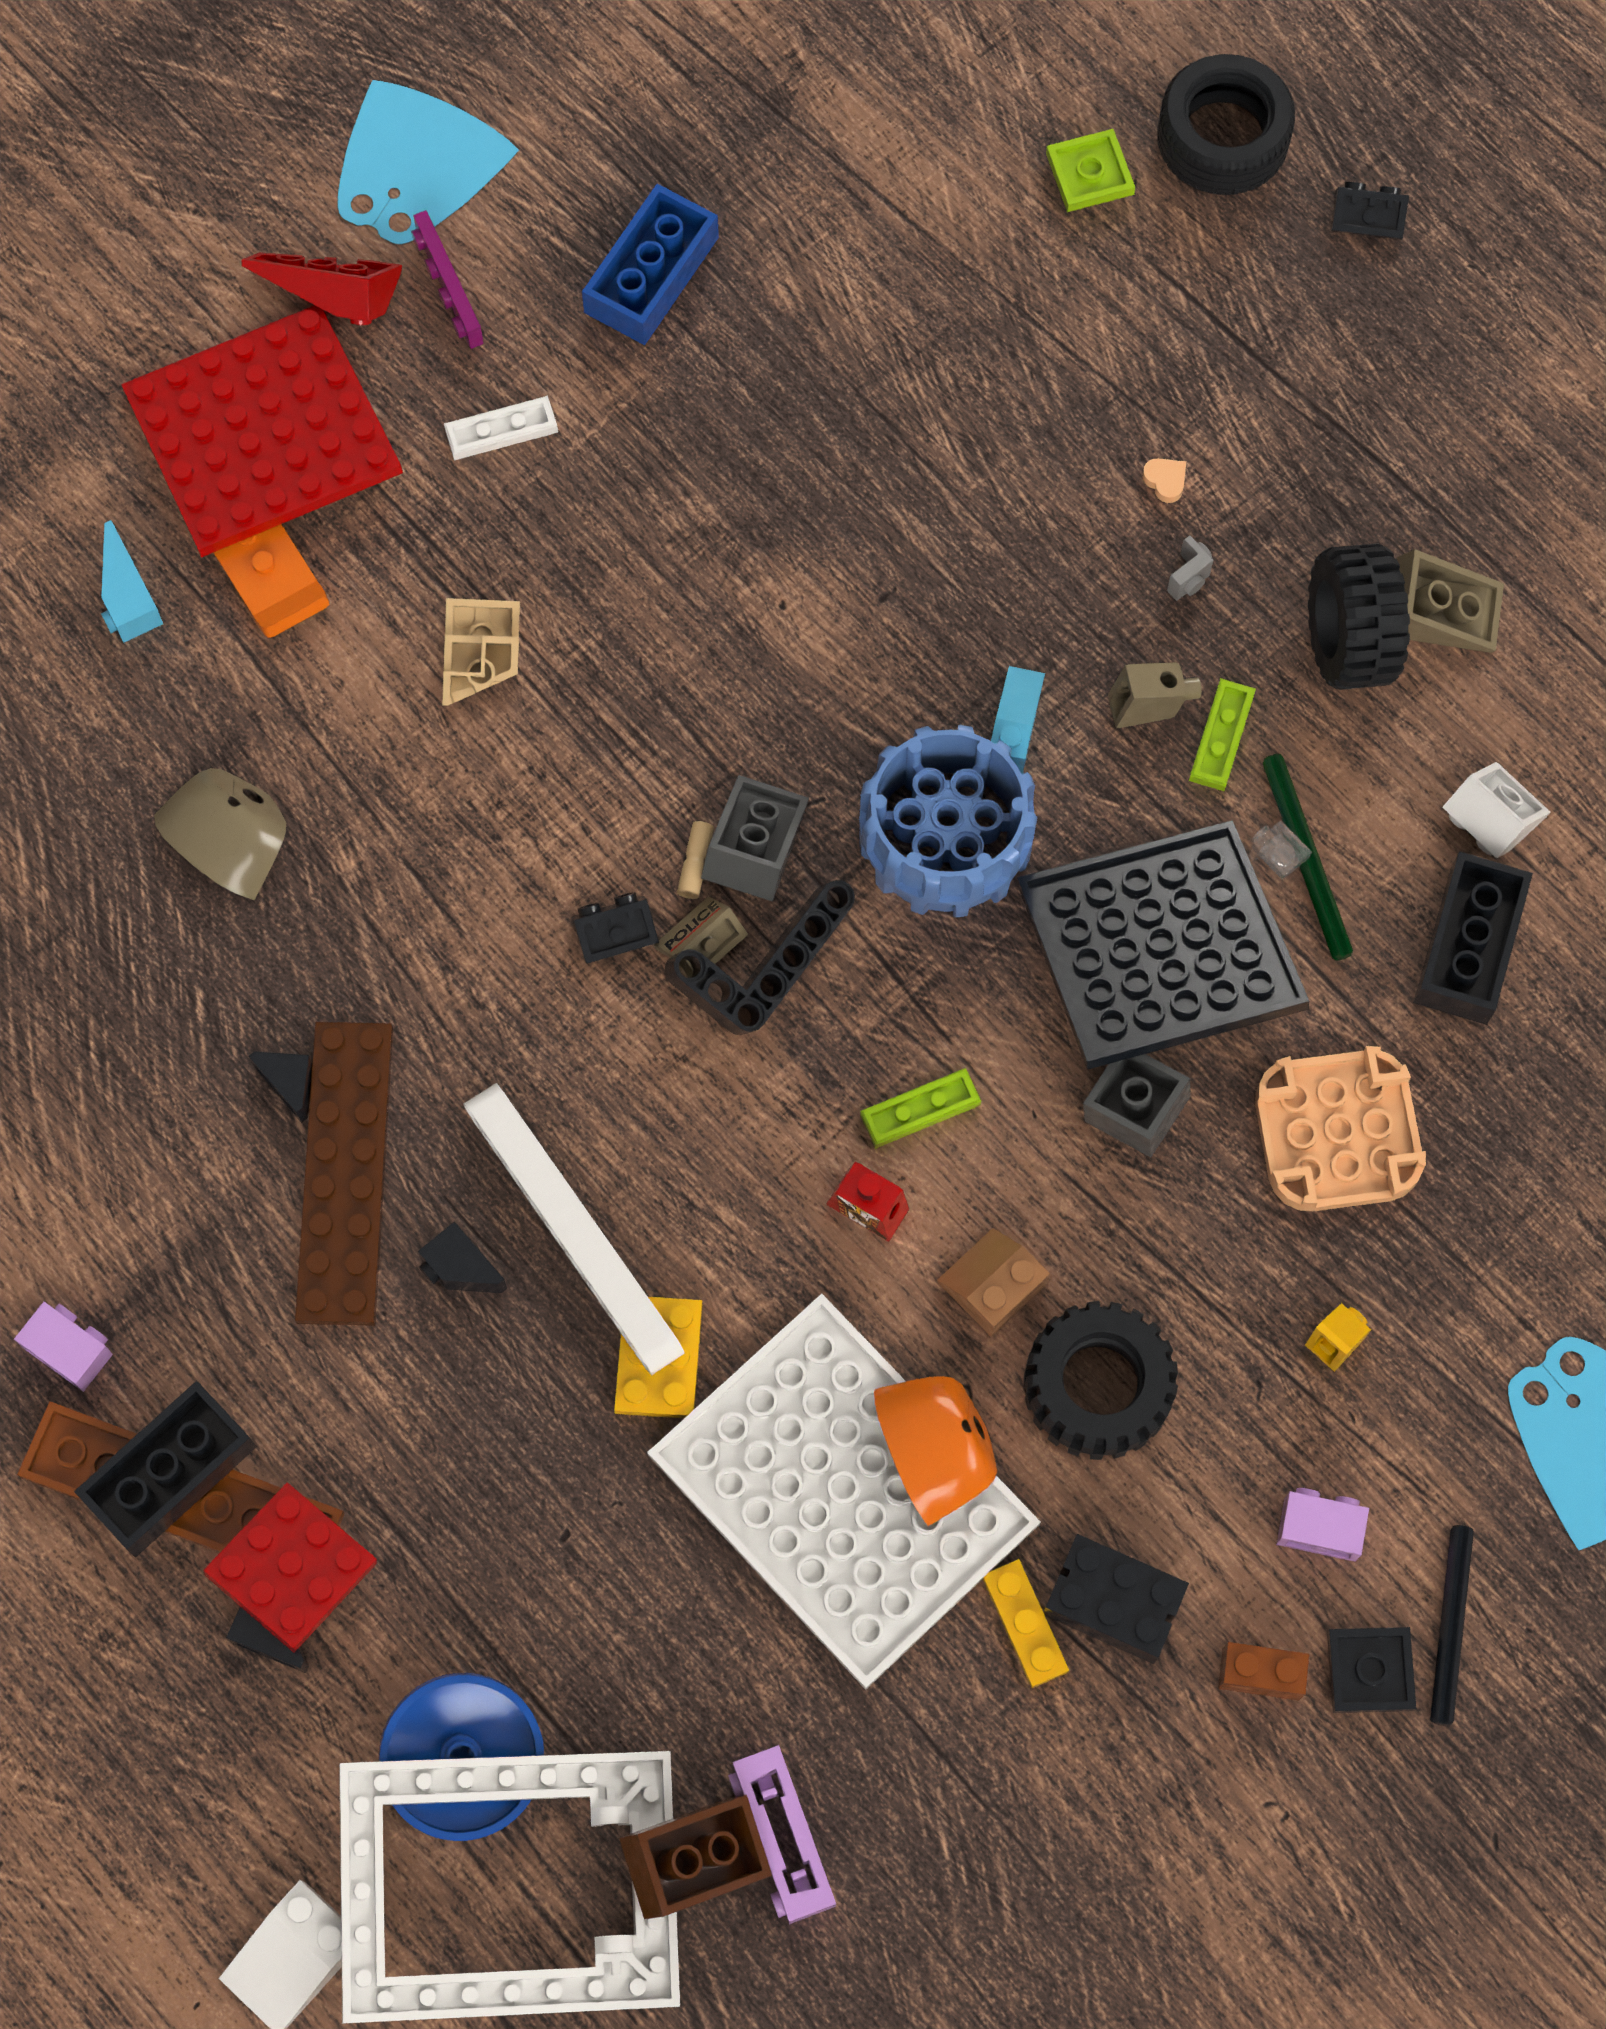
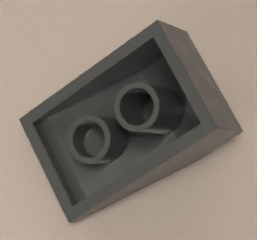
[701,775,809,902]

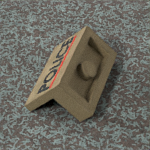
[653,896,748,978]

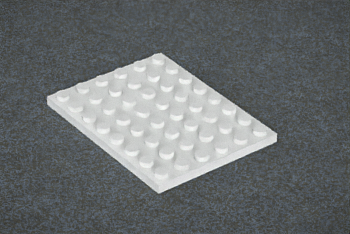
[647,1294,1041,1690]

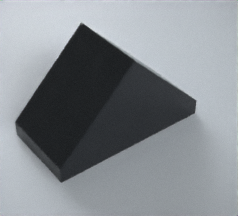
[249,1051,313,1123]

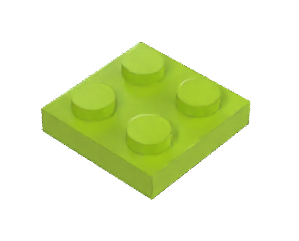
[1046,129,1135,212]

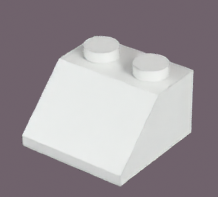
[1442,762,1551,858]

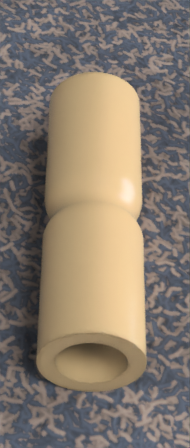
[677,821,714,899]

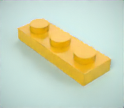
[983,1559,1069,1688]

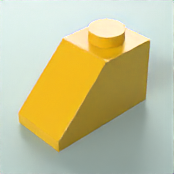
[1305,1303,1371,1372]

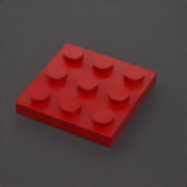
[203,1482,377,1653]

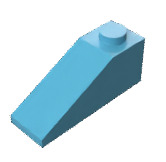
[101,520,163,643]
[991,666,1045,774]

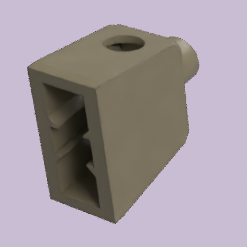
[1108,662,1202,728]

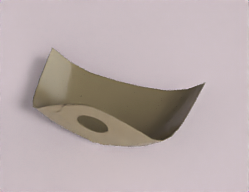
[154,768,287,900]

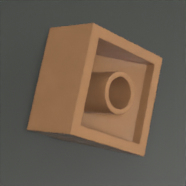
[937,1228,1050,1337]

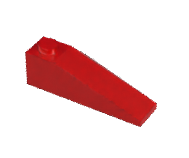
[242,252,402,325]

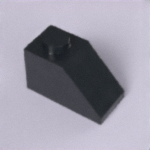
[418,1222,507,1293]
[226,1607,309,1673]

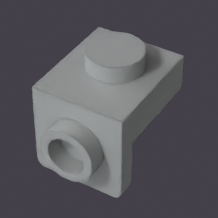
[1167,535,1214,601]

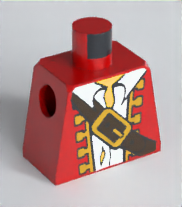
[826,1162,909,1242]

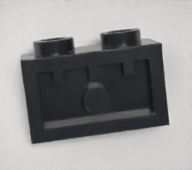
[1331,182,1409,240]
[571,892,659,964]

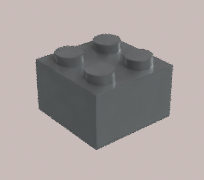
[1083,1054,1191,1158]

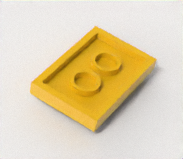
[614,1297,703,1418]

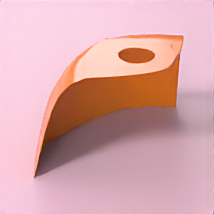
[874,1376,997,1526]

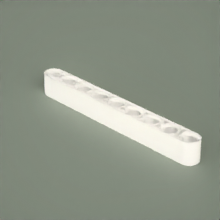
[464,1083,685,1376]

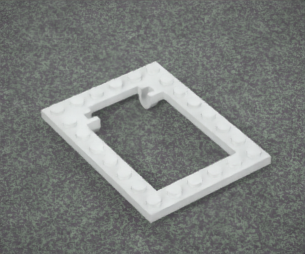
[339,1751,680,2024]

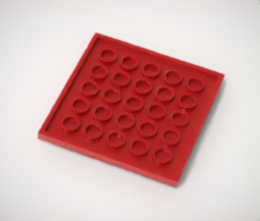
[121,305,403,558]

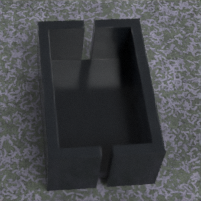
[1043,1534,1189,1664]

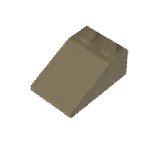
[1395,549,1504,653]

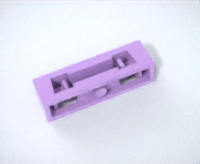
[728,1745,836,1924]

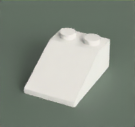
[219,1880,342,2029]

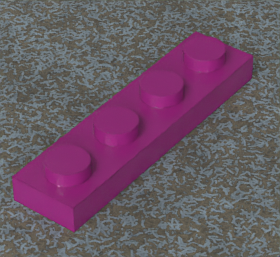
[411,210,484,349]

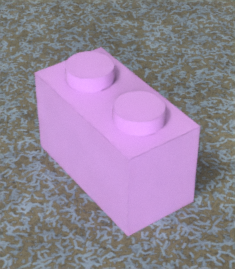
[14,1302,113,1392]
[1277,1488,1369,1562]

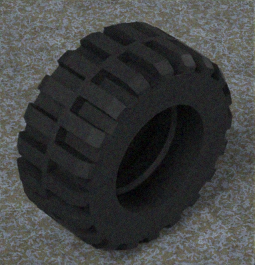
[1308,543,1410,690]
[1023,1301,1178,1460]

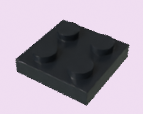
[1327,1627,1417,1713]

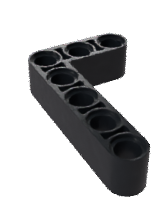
[665,880,855,1035]

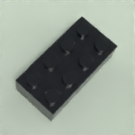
[1413,851,1533,1025]
[74,1381,257,1558]

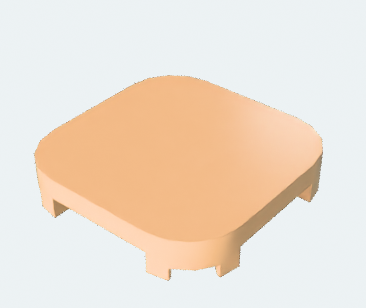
[1255,1046,1426,1211]

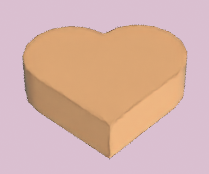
[1142,458,1186,503]

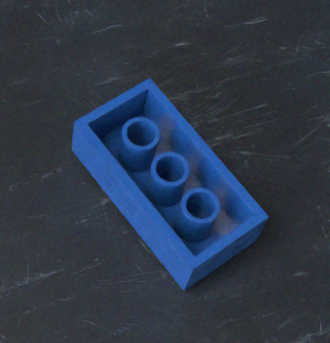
[582,184,719,345]

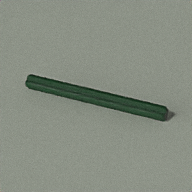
[1263,754,1353,961]

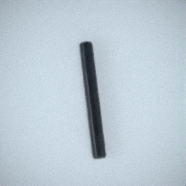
[1430,1525,1474,1726]

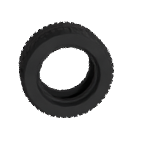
[1157,54,1295,195]

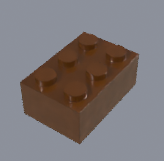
[619,1795,772,1919]

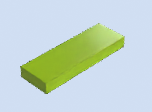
[1189,678,1256,791]
[860,1068,981,1149]

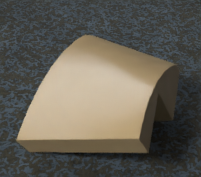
[442,598,520,706]

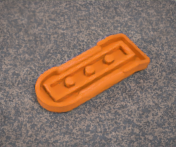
[213,524,330,638]

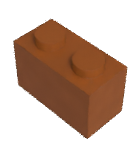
[1218,1642,1310,1701]

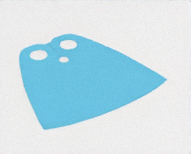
[338,80,519,244]
[1508,1337,1606,1550]

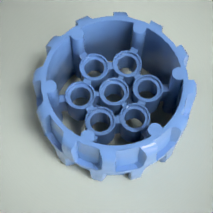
[859,725,1037,918]

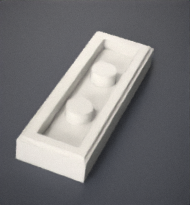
[444,396,558,460]

